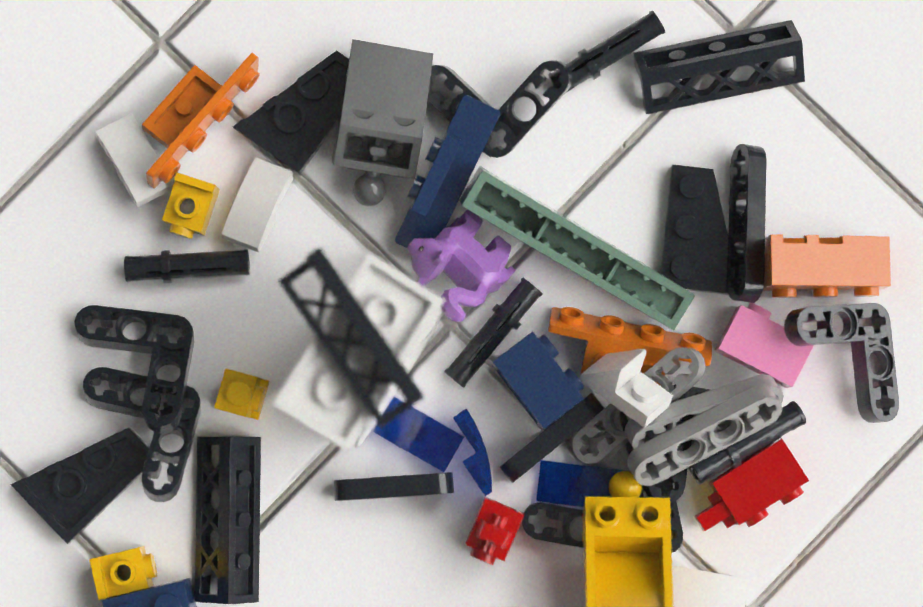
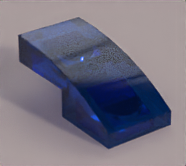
[453,408,492,496]

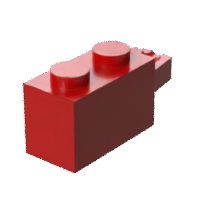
[694,438,809,531]
[465,496,525,565]

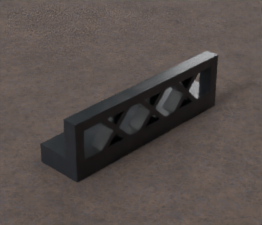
[633,20,805,115]
[277,246,426,429]
[195,436,261,604]

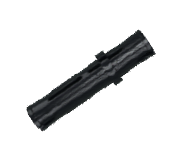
[548,10,666,95]
[124,249,250,283]
[444,277,543,388]
[688,401,807,485]

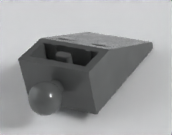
[331,39,434,206]

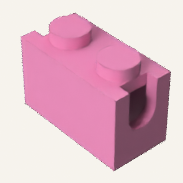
[714,303,814,388]

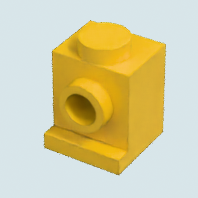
[162,172,220,239]
[214,368,270,420]
[89,546,157,600]

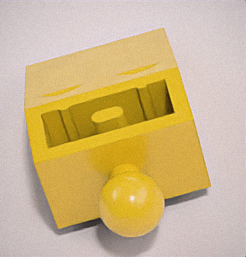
[582,471,673,607]

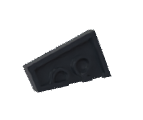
[232,50,349,175]
[660,165,729,295]
[10,427,157,544]

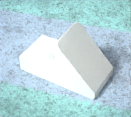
[579,349,673,428]

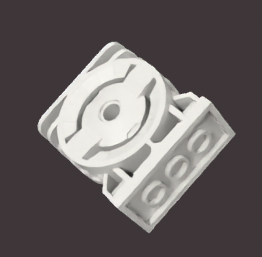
[272,252,445,452]

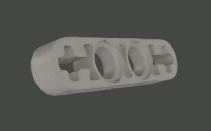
[572,347,706,464]
[625,374,784,449]
[627,385,782,486]

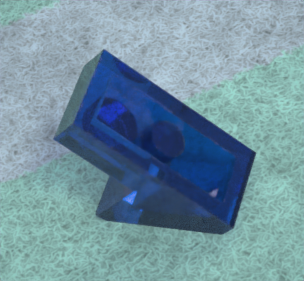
[373,397,464,472]
[536,460,623,507]

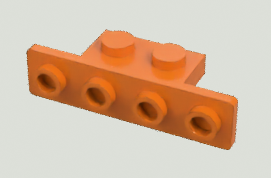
[142,52,260,189]
[548,307,712,387]

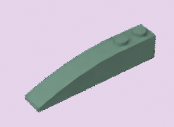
[459,166,696,330]

